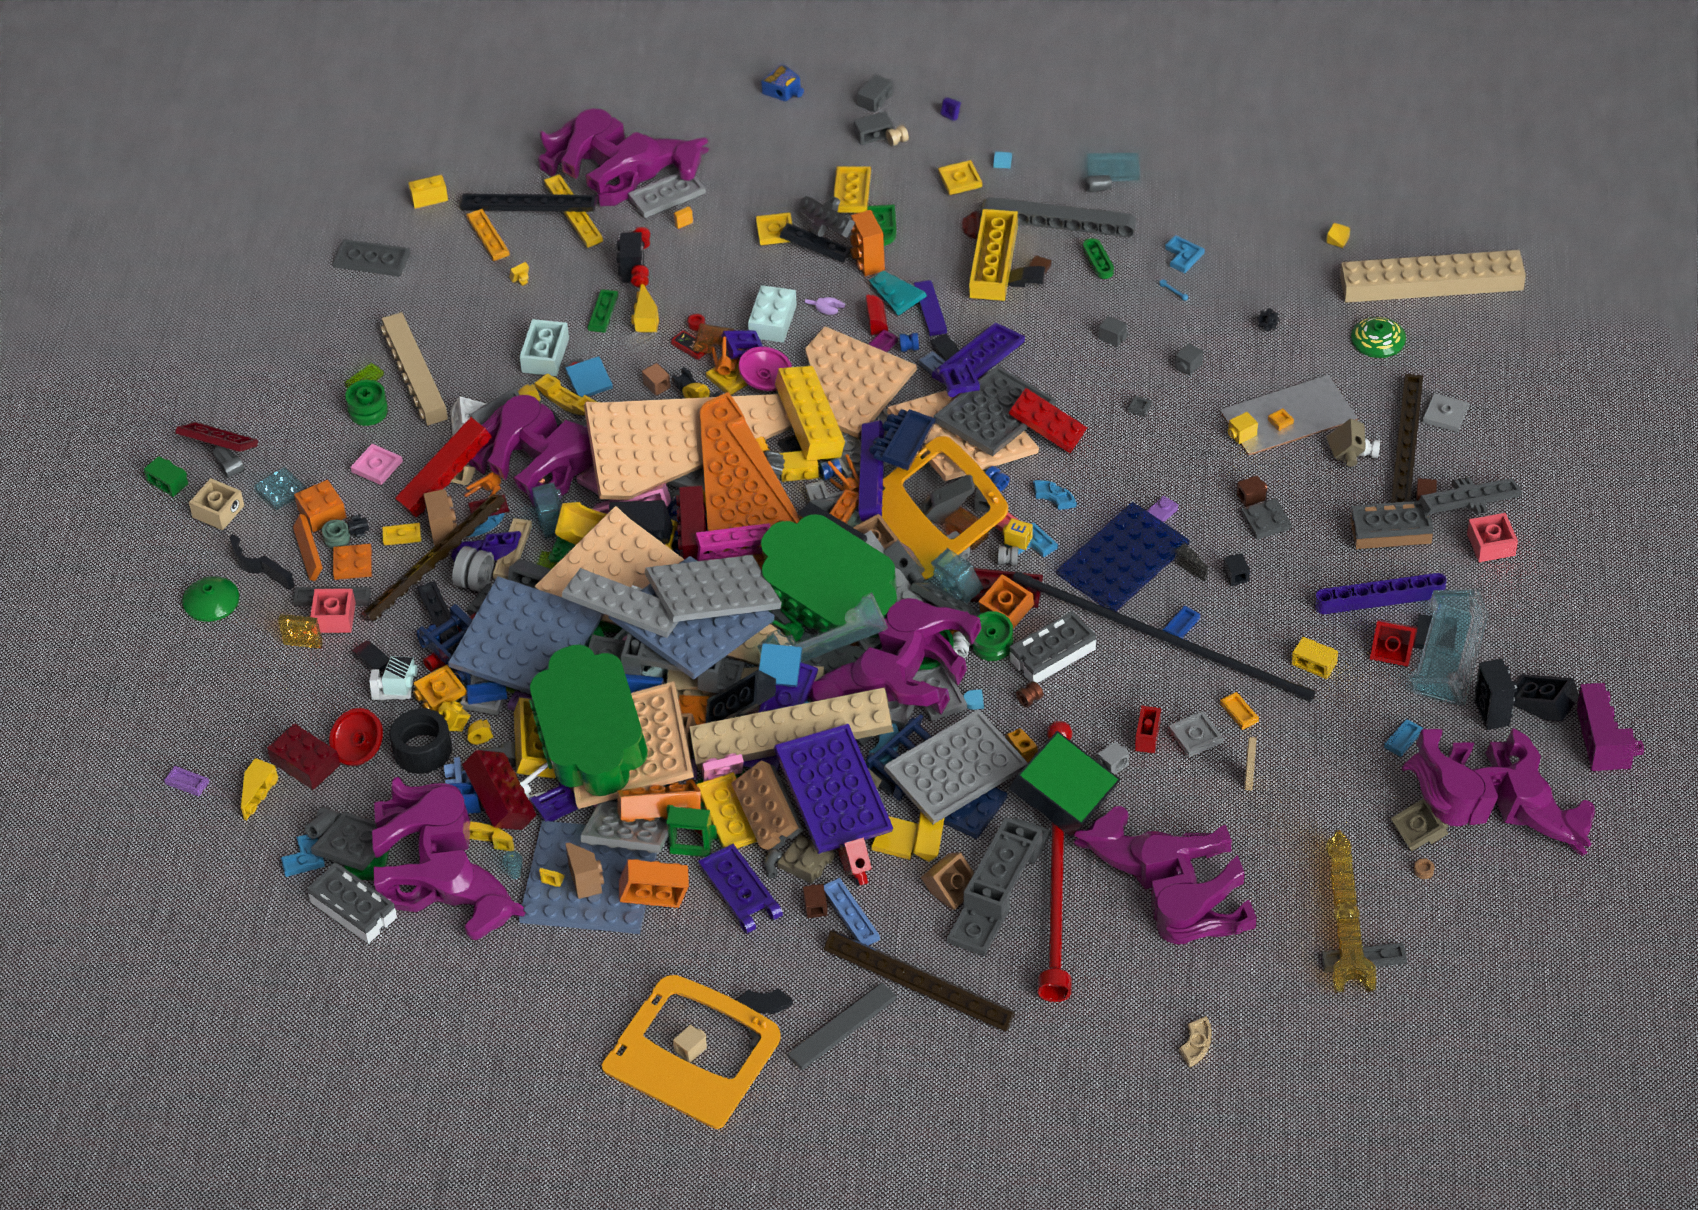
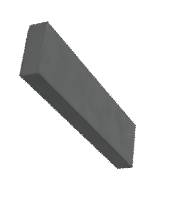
[293,587,371,606]
[1320,943,1407,973]

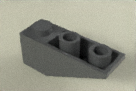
[922,475,975,524]

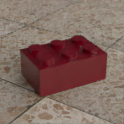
[267,723,340,790]

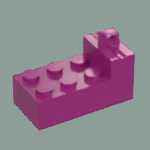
[1576,683,1644,771]

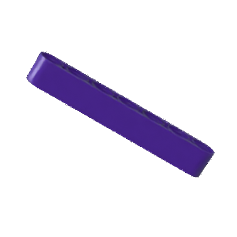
[859,420,885,522]
[1315,573,1447,614]

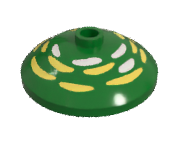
[1351,317,1406,358]

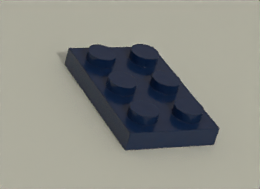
[944,788,1007,839]

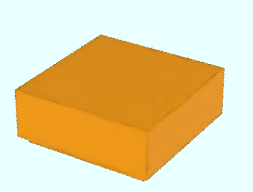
[674,206,693,229]
[1268,408,1294,431]

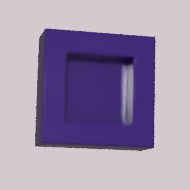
[940,97,961,121]

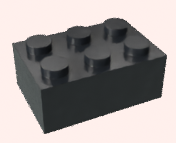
[1474,658,1517,730]

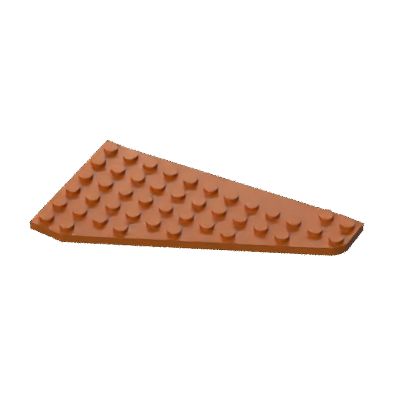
[700,392,801,570]

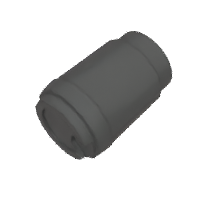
[1085,175,1112,193]

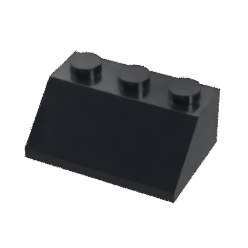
[609,500,674,543]

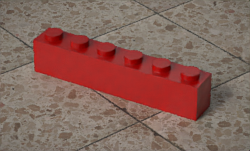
[395,417,492,518]

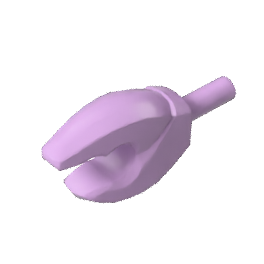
[805,297,845,315]

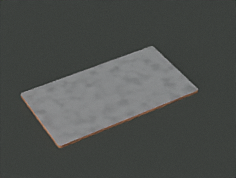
[1220,375,1357,455]

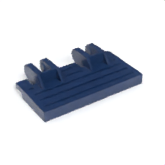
[869,409,936,470]

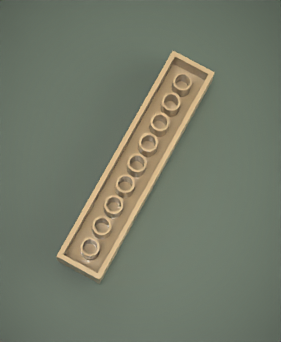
[1340,250,1526,303]
[690,688,894,771]

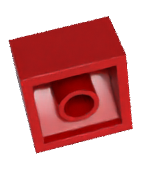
[1370,619,1418,667]

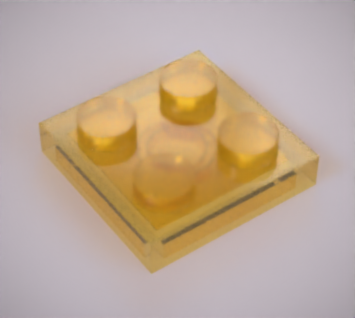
[278,614,323,648]

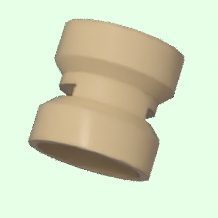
[886,125,909,146]

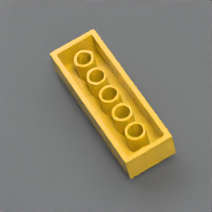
[969,209,1018,301]
[775,366,845,460]

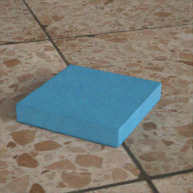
[565,356,613,397]
[759,643,802,687]

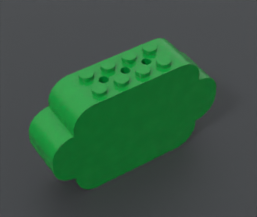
[761,514,897,644]
[529,645,648,796]

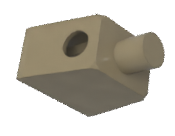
[1327,418,1366,467]

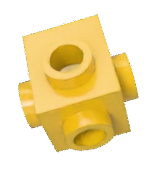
[438,701,471,732]

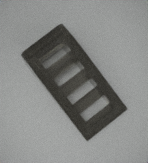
[1175,543,1208,582]

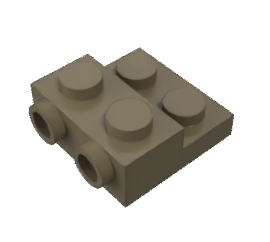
[1391,798,1449,851]
[777,835,834,884]

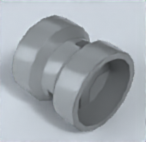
[998,546,1018,566]

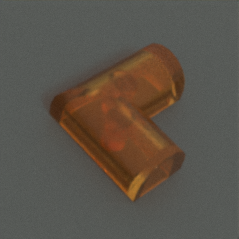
[693,323,734,353]

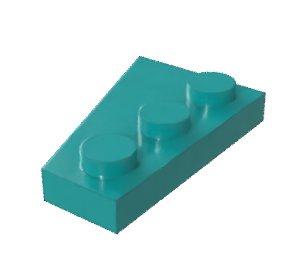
[869,270,927,316]

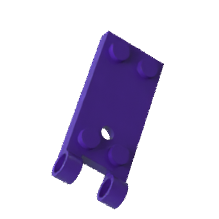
[698,844,783,934]

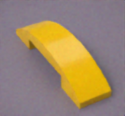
[534,373,597,415]
[469,822,515,852]

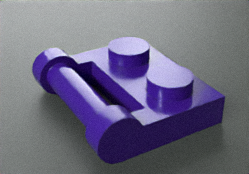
[722,331,763,359]
[937,361,980,397]
[529,783,578,822]

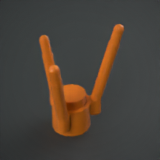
[711,336,742,375]
[827,454,860,493]
[464,472,501,497]

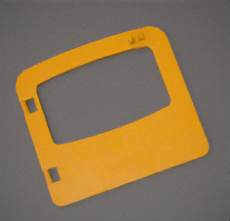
[882,436,1008,579]
[602,975,781,1129]

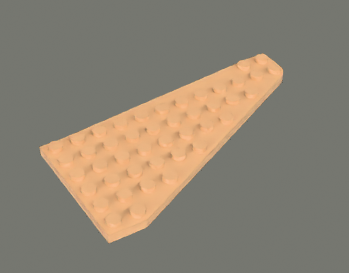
[584,394,792,500]
[535,506,792,666]

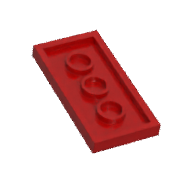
[1008,388,1087,453]

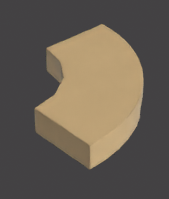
[1179,1016,1211,1068]

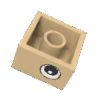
[189,478,244,530]

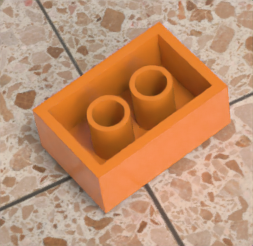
[850,210,885,276]
[619,859,689,908]

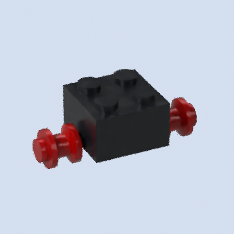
[616,227,650,288]

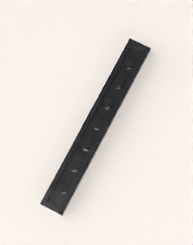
[460,193,597,212]

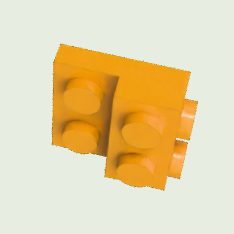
[413,665,467,712]

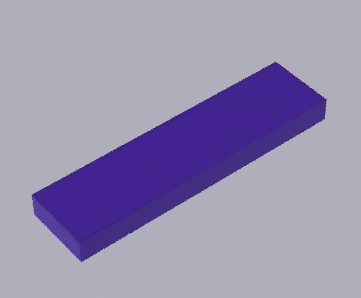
[914,280,947,336]

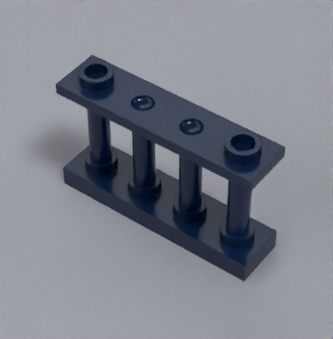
[419,604,472,685]
[865,714,932,801]

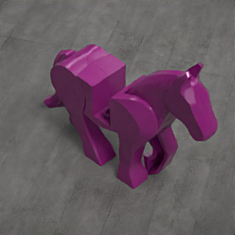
[538,108,709,206]
[469,395,593,507]
[807,598,982,715]
[1401,728,1595,856]
[372,777,525,940]
[1074,806,1256,944]

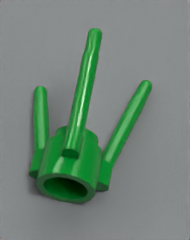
[772,608,804,643]

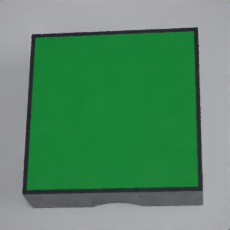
[1009,731,1121,838]

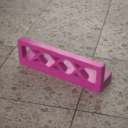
[695,523,771,561]

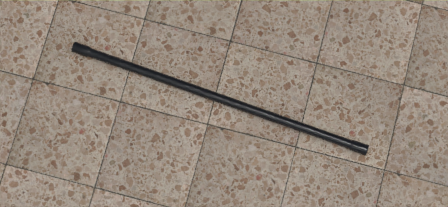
[1012,571,1316,701]

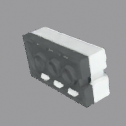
[1010,611,1096,683]
[307,863,397,944]

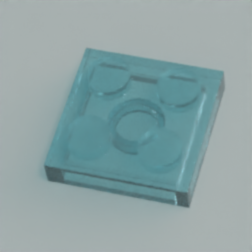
[254,467,306,510]

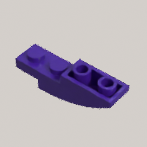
[451,531,521,562]

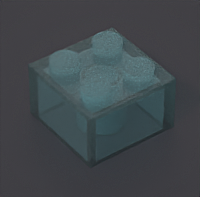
[532,482,564,539]
[931,548,984,603]

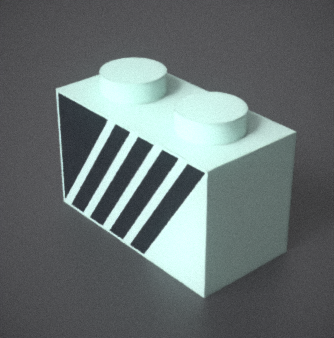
[382,656,418,695]

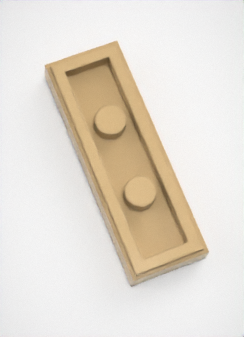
[1245,737,1257,790]

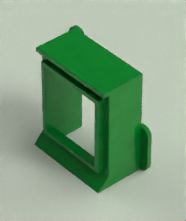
[666,805,717,857]

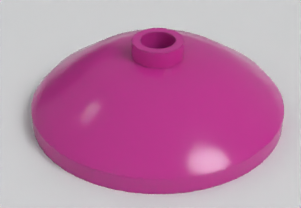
[738,347,792,391]

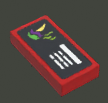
[671,330,710,360]

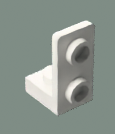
[369,669,413,701]

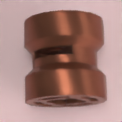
[1016,681,1044,708]

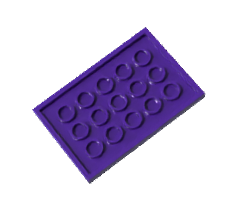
[774,724,893,854]

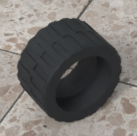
[389,708,452,774]

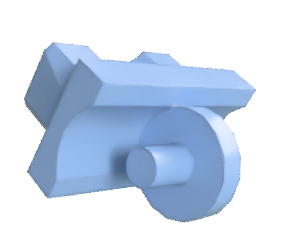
[444,757,470,784]

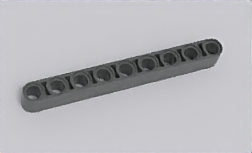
[980,197,1137,237]

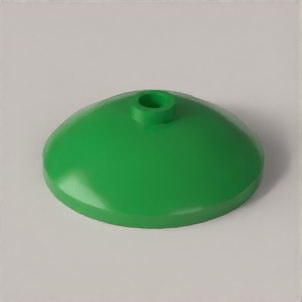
[182,576,240,622]

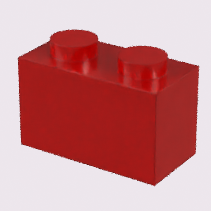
[1135,706,1161,753]

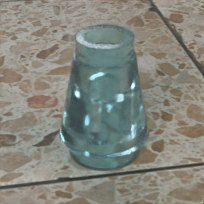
[502,851,523,879]

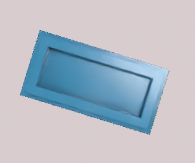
[1384,719,1423,757]

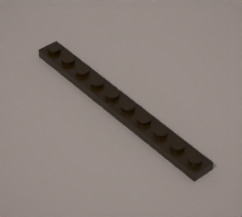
[1391,374,1423,503]
[360,495,505,621]
[824,930,1016,1031]

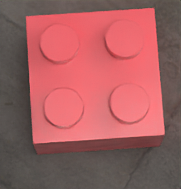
[1467,513,1518,562]
[310,589,356,633]

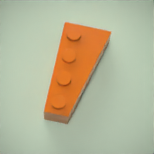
[617,779,701,822]

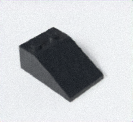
[1514,674,1579,721]

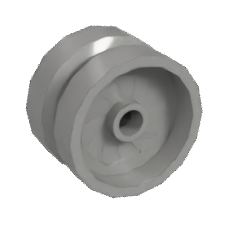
[452,546,494,593]

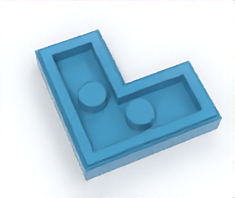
[1165,235,1205,274]
[1005,522,1058,557]
[281,834,325,877]

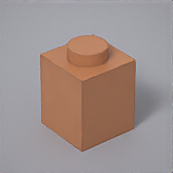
[642,363,671,396]

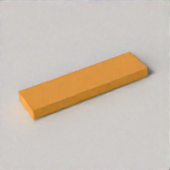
[466,209,510,261]

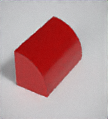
[866,295,889,335]

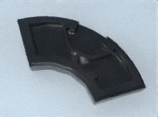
[736,988,793,1014]

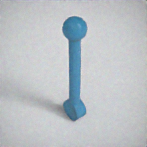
[1160,279,1188,301]

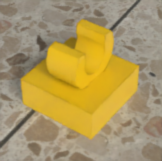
[509,262,529,286]

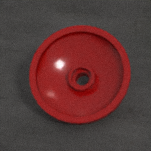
[329,708,383,766]

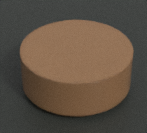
[1413,859,1435,879]

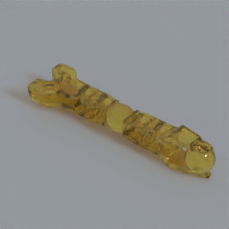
[1326,830,1377,993]

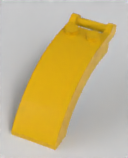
[555,502,679,551]

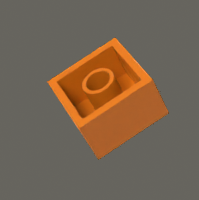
[294,480,347,532]
[979,574,1034,629]

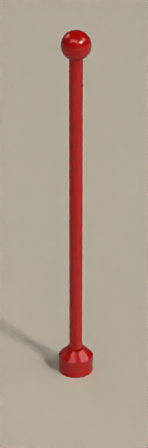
[1038,721,1073,1002]

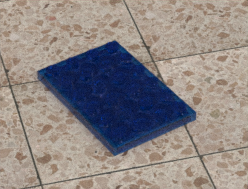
[1056,501,1190,612]

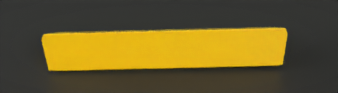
[913,811,944,862]

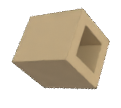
[673,1024,707,1063]

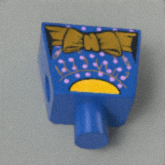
[761,64,804,101]

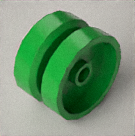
[345,380,388,426]
[971,611,1013,661]

